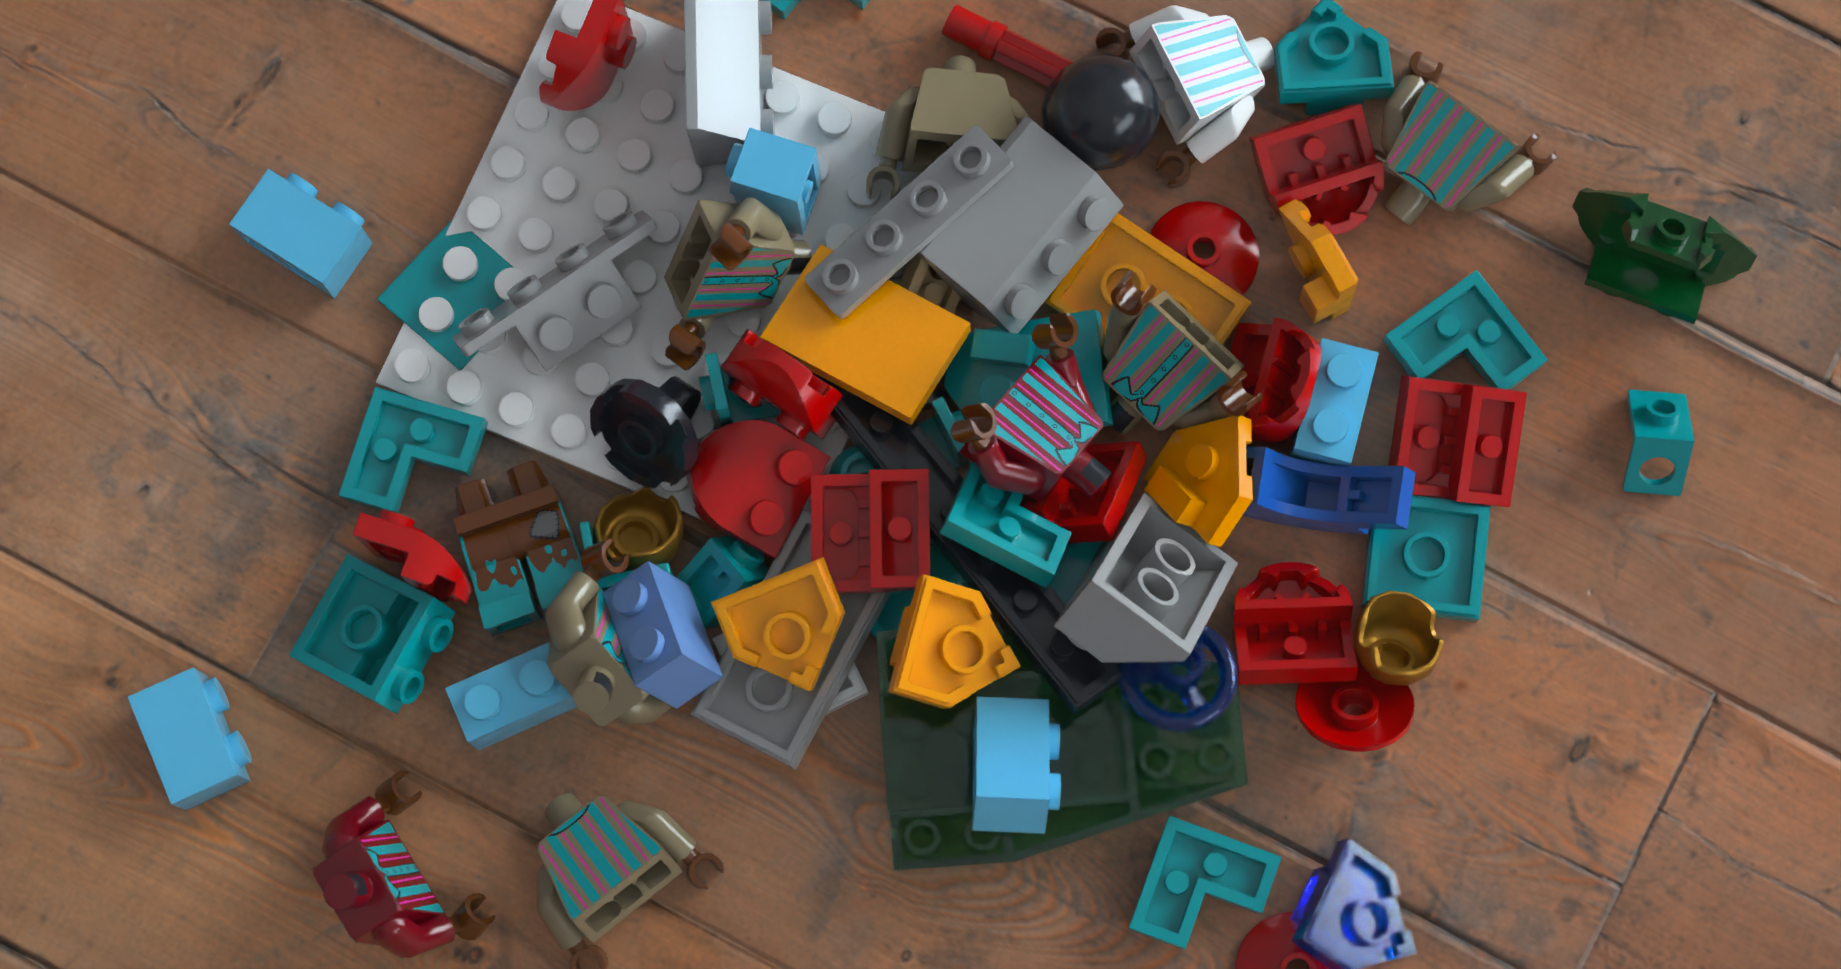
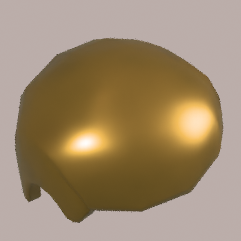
[593,487,684,572]
[1353,590,1444,686]

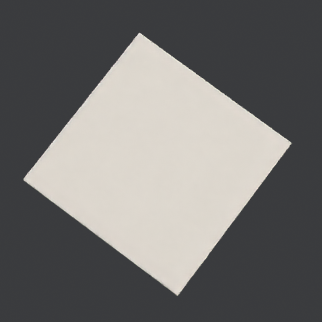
[376,0,921,522]

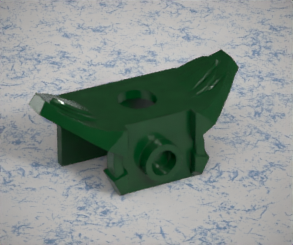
[1572,188,1757,324]

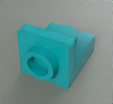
[676,536,769,628]

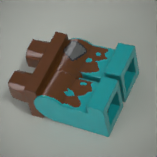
[453,460,584,636]

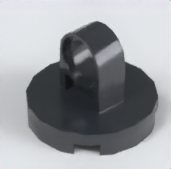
[590,376,701,488]

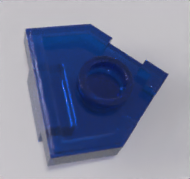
[1291,838,1417,969]

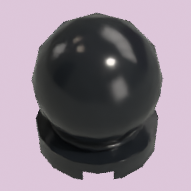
[1041,53,1160,171]

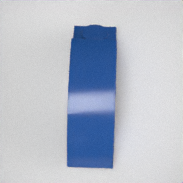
[1243,447,1416,534]

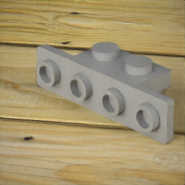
[805,126,1013,319]
[452,210,658,372]

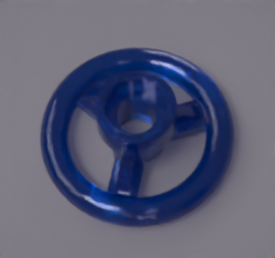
[1118,625,1238,731]

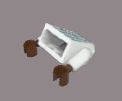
[1095,5,1275,188]

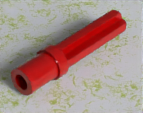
[942,4,1073,87]

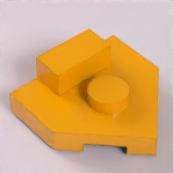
[1278,199,1359,324]
[1144,416,1253,547]
[711,557,846,692]
[888,574,1021,709]

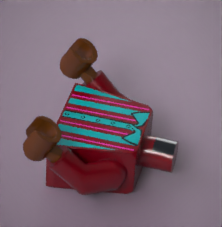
[951,313,1112,500]
[312,770,496,958]

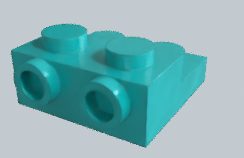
[288,554,456,714]

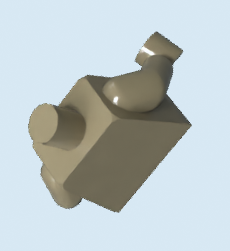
[866,56,1034,200]

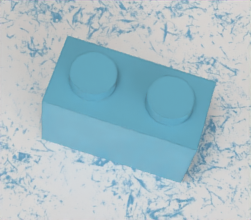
[725,127,822,235]
[229,169,373,299]
[1289,338,1379,466]
[445,642,577,751]
[128,668,252,810]
[972,696,1061,834]

